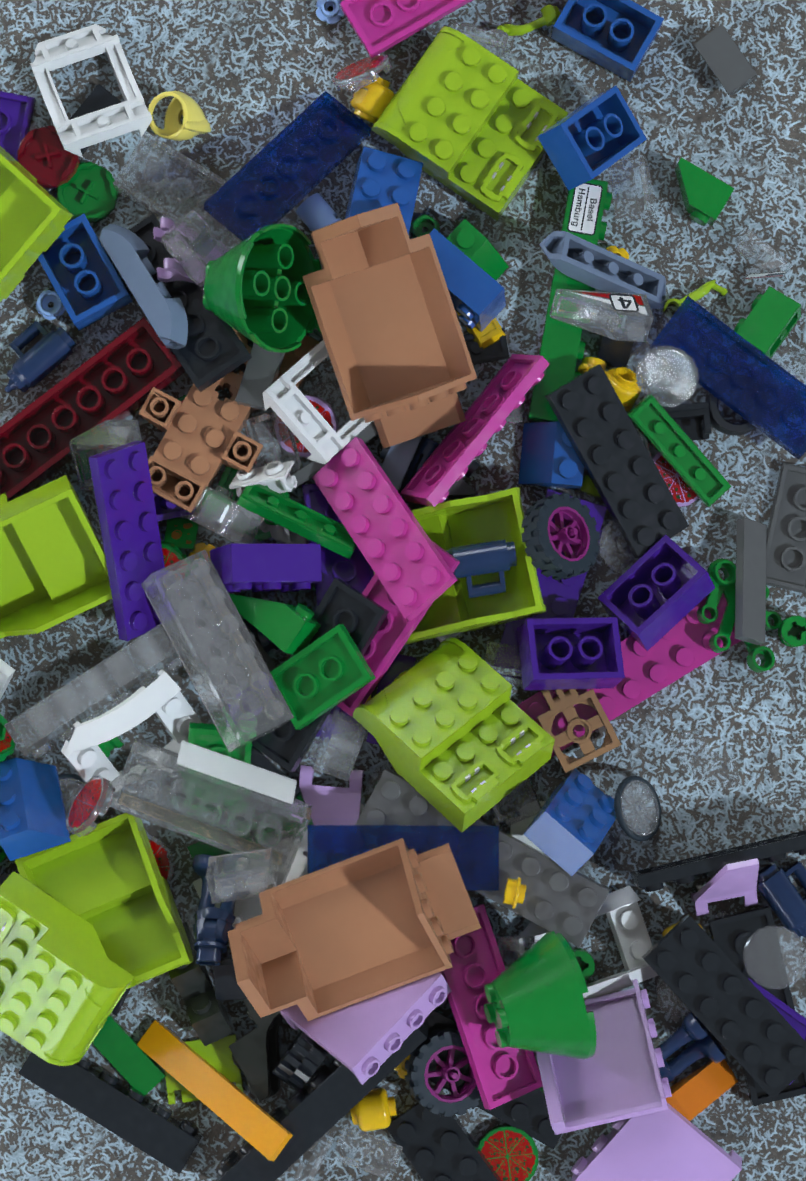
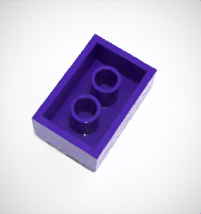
[598,535,715,651]
[210,543,322,593]
[517,617,625,690]

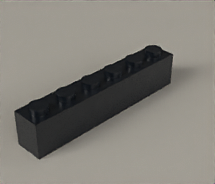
[18,1052,202,1174]

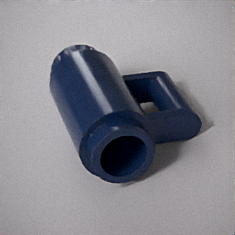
[5,320,77,393]
[446,539,517,598]
[757,861,806,938]

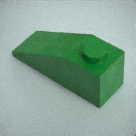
[228,593,321,655]

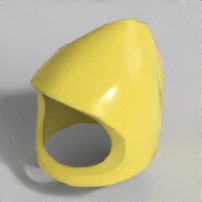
[148,91,211,141]

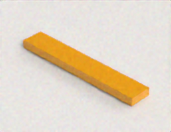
[137,1020,293,1162]

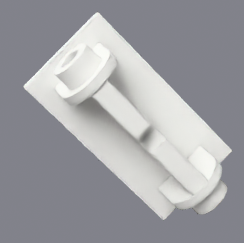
[229,460,297,497]

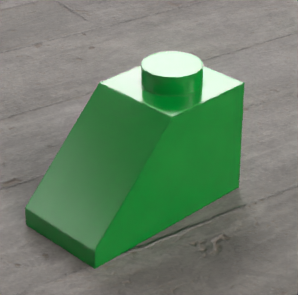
[675,157,735,226]
[446,219,509,280]

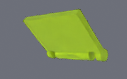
[164,1034,244,1105]

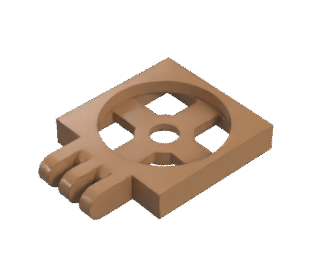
[537,689,621,773]

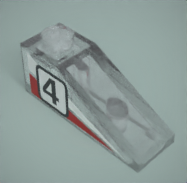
[549,289,654,342]

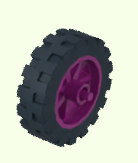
[522,493,600,580]
[405,1027,481,1117]

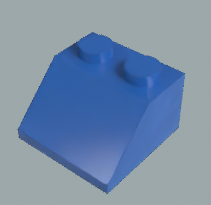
[518,422,584,490]

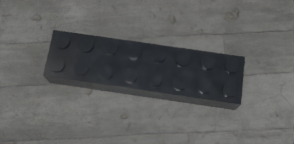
[216,1020,429,1181]

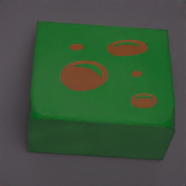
[164,518,199,550]

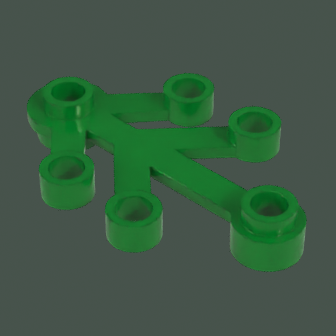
[697,558,782,673]

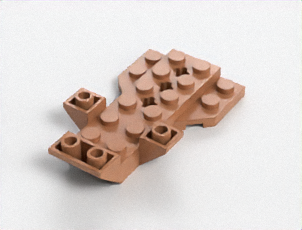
[138,328,320,513]

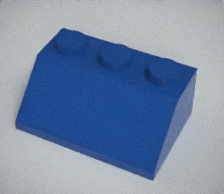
[0,757,71,861]

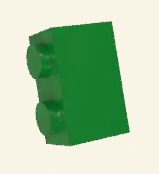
[733,286,801,365]

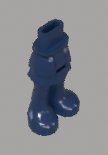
[192,854,251,966]
[656,1011,727,1083]

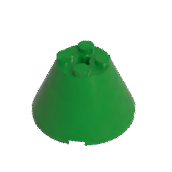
[203,224,322,353]
[484,931,597,1060]

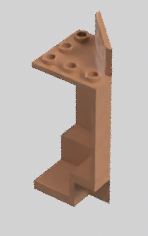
[302,203,477,448]
[227,838,481,1021]

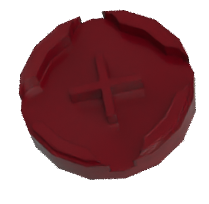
[17,125,80,188]

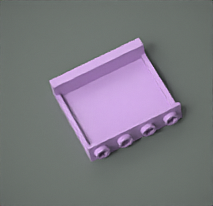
[280,972,451,1085]
[536,979,672,1135]
[571,1103,742,1181]

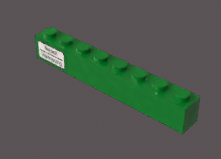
[527,179,612,422]

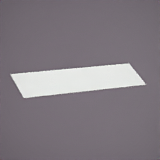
[176,740,297,804]

